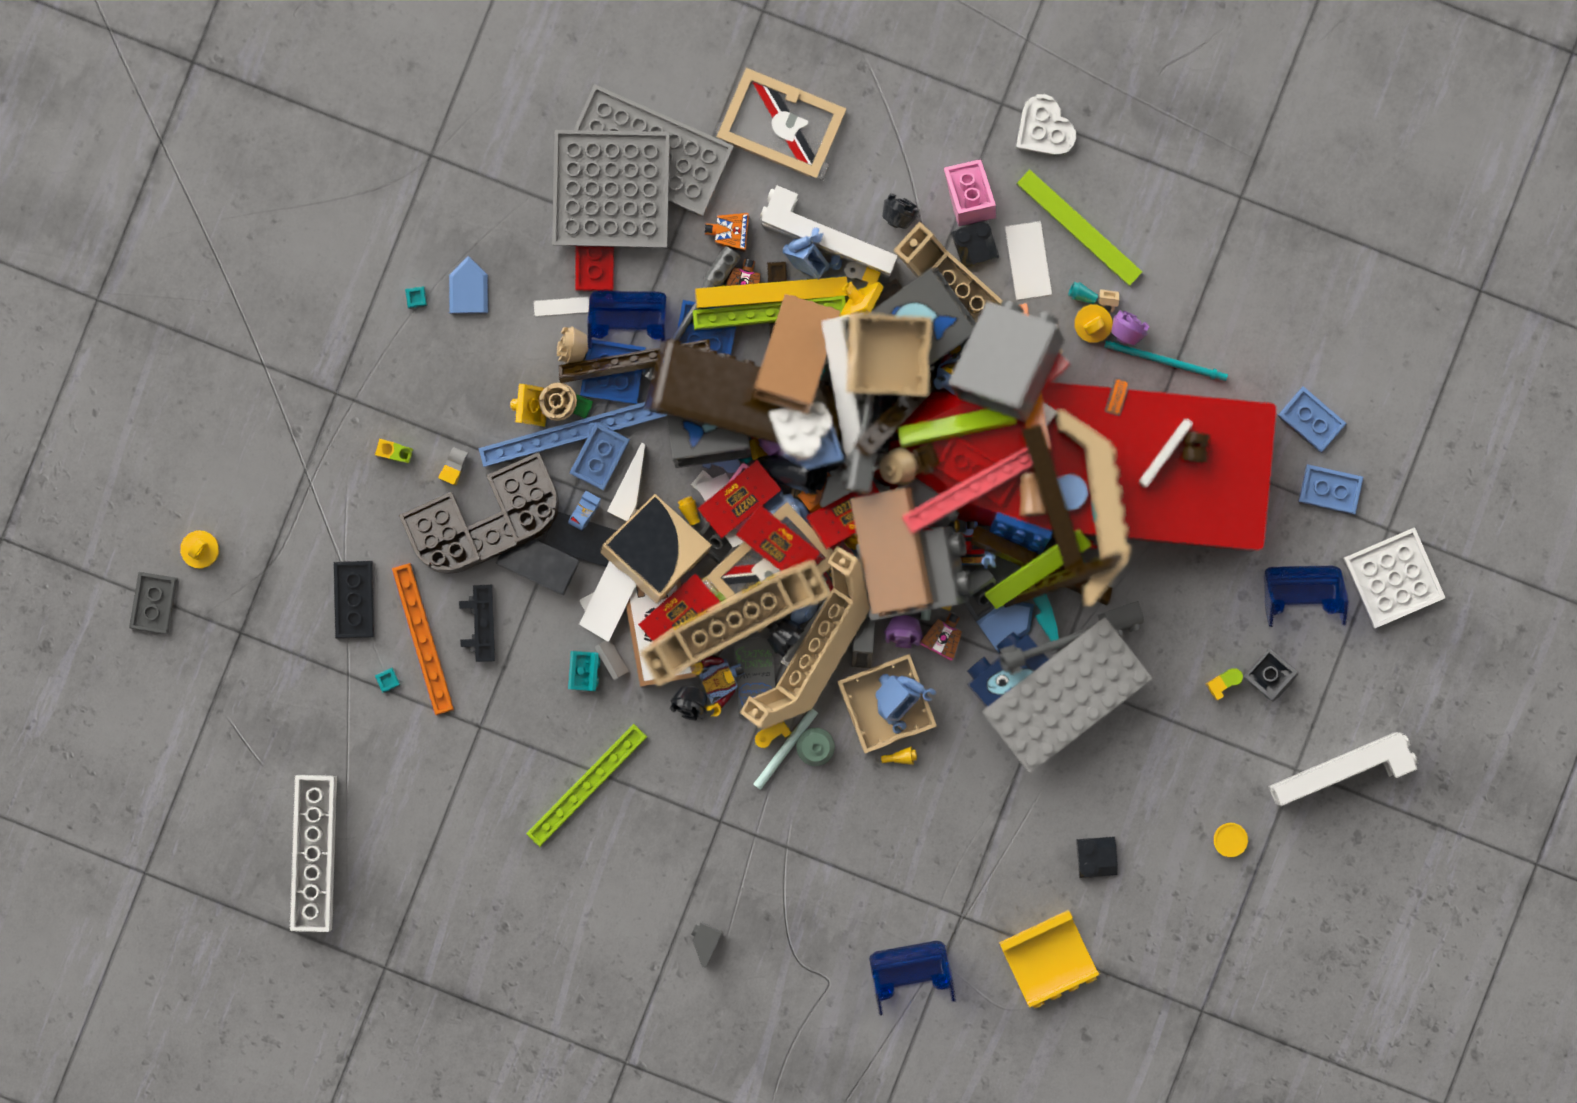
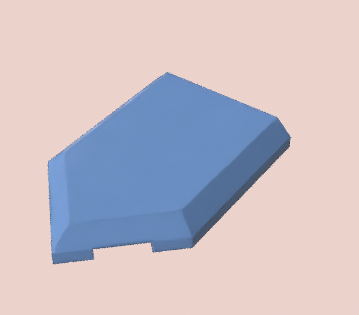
[449,256,488,313]
[783,425,844,469]
[976,602,1034,653]

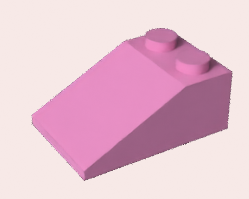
[944,160,996,226]

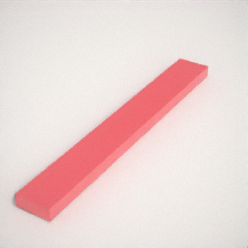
[902,447,1033,534]

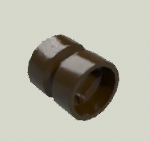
[1182,432,1211,463]

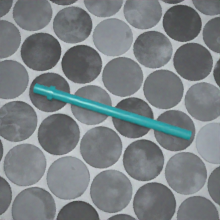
[1104,340,1228,381]

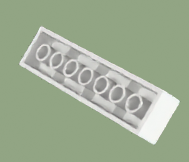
[822,313,887,470]
[290,775,337,932]

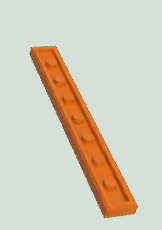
[392,563,454,715]

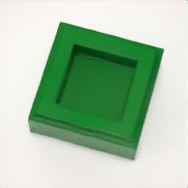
[572,394,594,419]

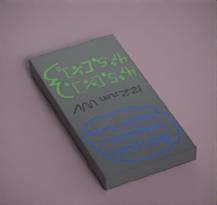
[734,638,775,716]

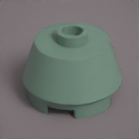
[796,728,835,766]

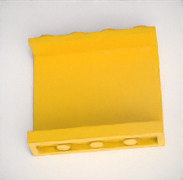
[999,910,1100,1008]

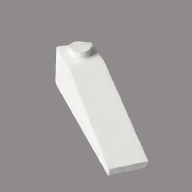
[607,443,646,521]

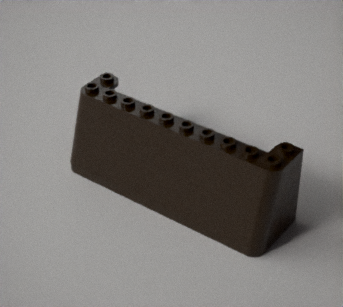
[643,338,842,444]

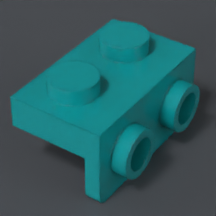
[568,651,600,691]

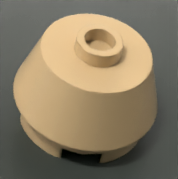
[557,326,589,364]
[539,383,577,421]
[880,447,919,486]

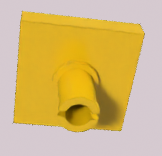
[839,282,884,317]
[510,384,546,427]

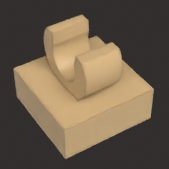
[1099,290,1119,312]

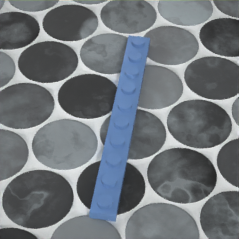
[478,402,667,467]

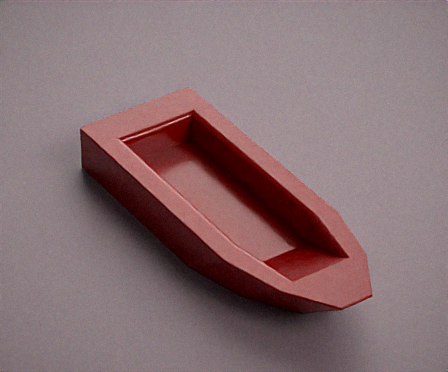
[872,382,1276,551]

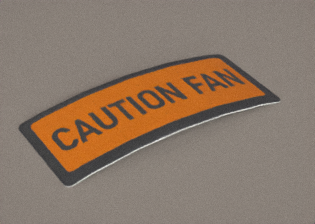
[1105,377,1130,416]

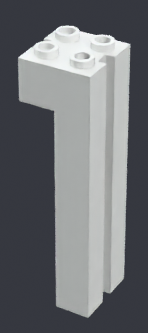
[760,185,897,278]
[1268,732,1418,806]

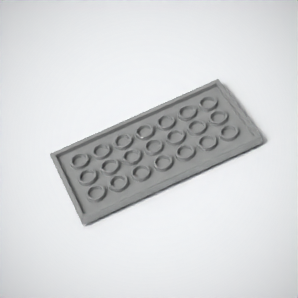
[574,84,734,216]
[982,617,1153,773]

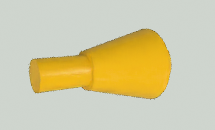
[881,746,917,765]

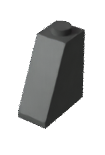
[852,612,875,668]

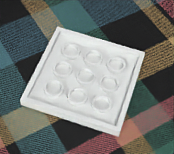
[1343,528,1445,628]

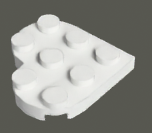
[1016,94,1076,155]
[769,402,832,460]

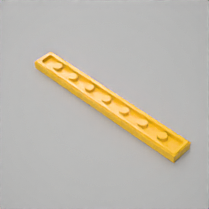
[695,277,847,308]

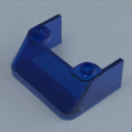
[587,291,667,349]
[1264,566,1349,627]
[869,941,956,1015]

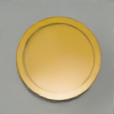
[1213,823,1248,857]

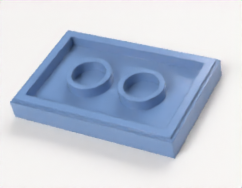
[1277,386,1347,453]
[569,422,630,491]
[1298,464,1363,514]

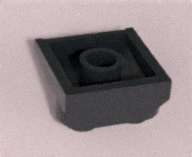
[951,220,999,268]
[1243,648,1298,702]
[1076,836,1118,878]

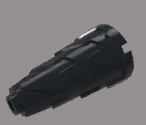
[753,456,827,495]

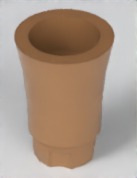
[1020,473,1047,517]

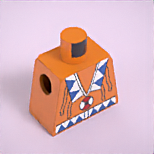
[705,213,749,252]

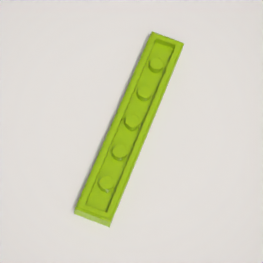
[898,409,1016,447]
[985,529,1091,609]

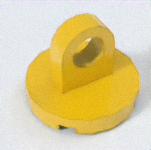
[1074,304,1112,343]
[180,531,219,568]

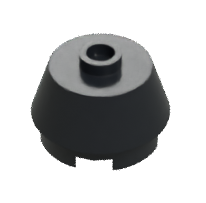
[882,194,920,229]
[767,618,804,657]
[670,686,707,721]

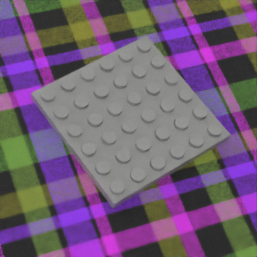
[552,130,670,248]

